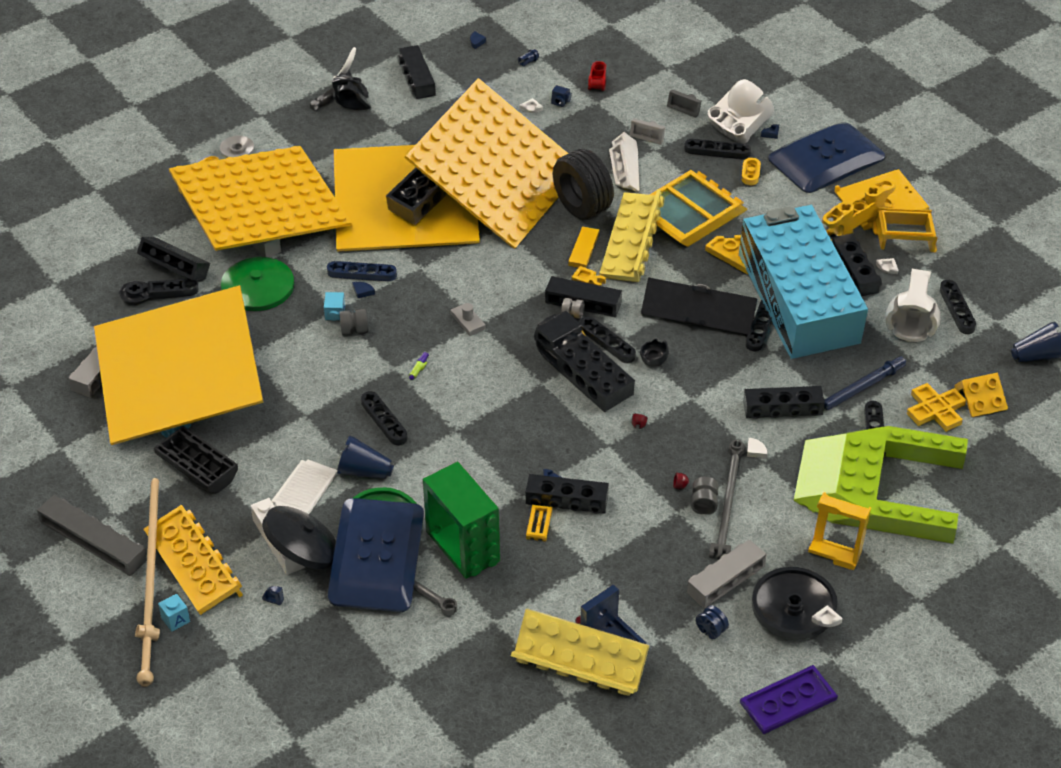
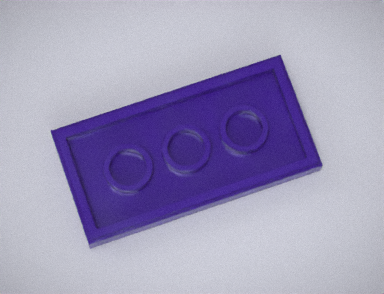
[740,665,838,735]

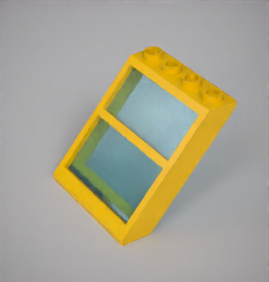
[650,170,747,247]

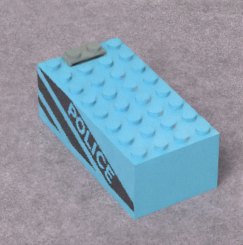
[739,205,868,359]

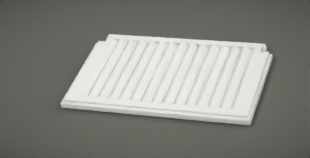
[272,460,338,514]

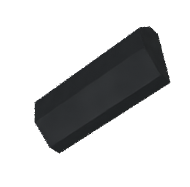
[154,426,238,493]

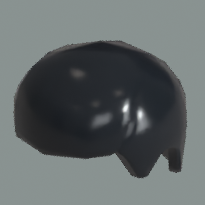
[640,338,669,366]

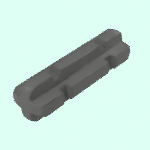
[309,88,334,111]

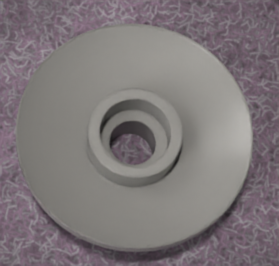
[220,136,254,158]

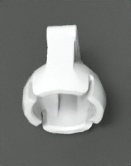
[708,79,774,144]
[885,269,941,342]

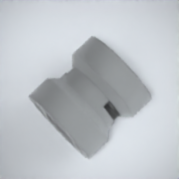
[562,298,585,319]

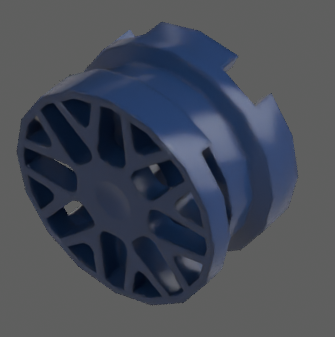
[695,605,729,639]

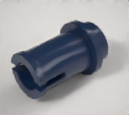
[518,49,539,67]

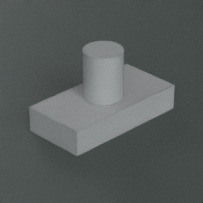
[629,118,665,145]
[451,303,486,336]

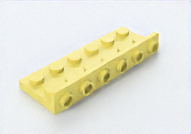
[599,189,664,282]
[511,609,650,696]

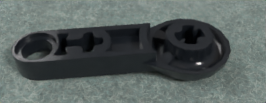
[119,279,199,305]

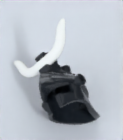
[332,47,371,110]

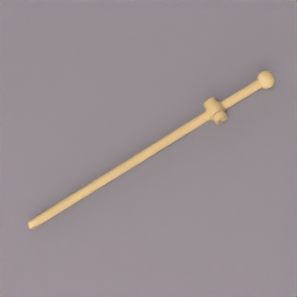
[135,478,160,686]

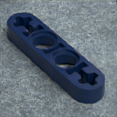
[327,261,397,282]

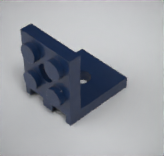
[580,585,646,644]

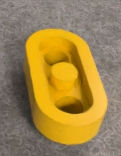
[741,158,761,185]

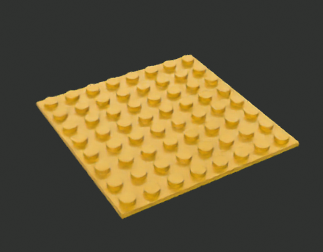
[404,78,568,249]
[334,145,480,252]
[169,146,352,251]
[94,285,264,445]

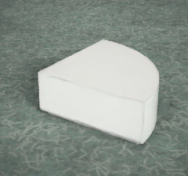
[520,98,543,113]
[876,258,898,274]
[747,438,767,458]
[811,606,843,627]

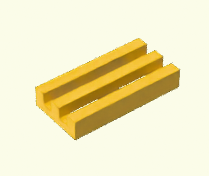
[526,505,552,542]

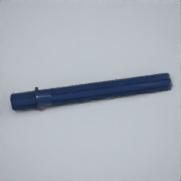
[824,356,906,410]

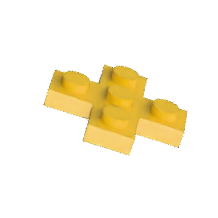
[907,383,966,432]

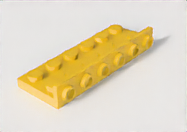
[144,505,243,615]

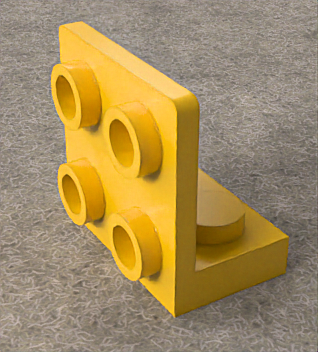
[954,372,1008,417]

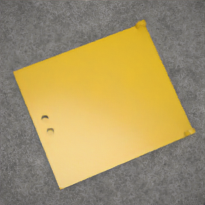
[834,169,930,230]

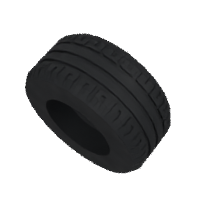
[552,148,614,219]

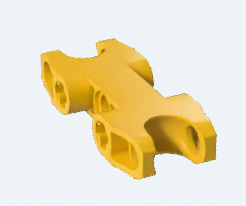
[822,179,896,241]

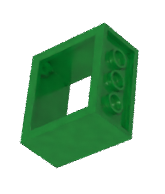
[423,461,500,579]

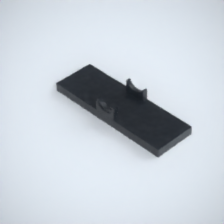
[641,277,758,335]

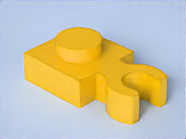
[572,266,606,286]

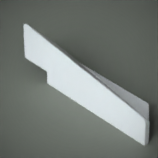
[609,132,640,192]

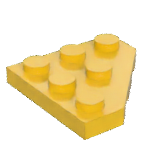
[705,235,749,275]

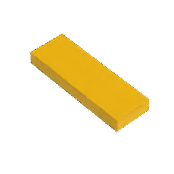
[568,226,599,268]

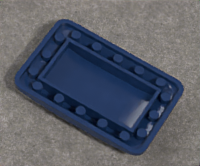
[768,122,885,193]
[328,498,424,612]

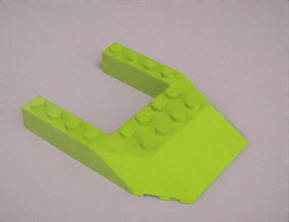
[794,426,968,544]

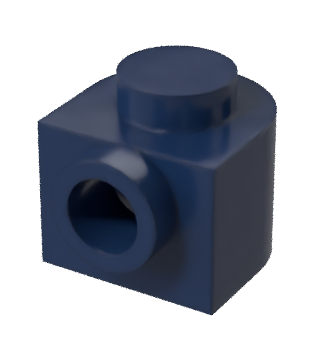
[551,85,572,107]

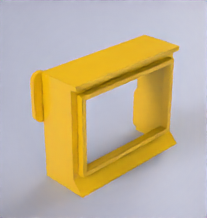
[872,207,938,253]
[808,492,871,570]

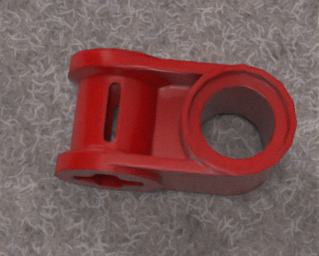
[588,61,606,91]

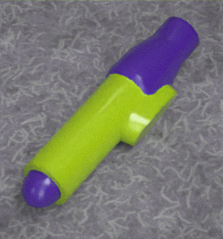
[409,352,429,380]

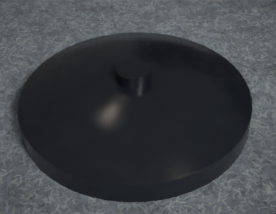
[262,506,336,569]
[752,567,838,639]

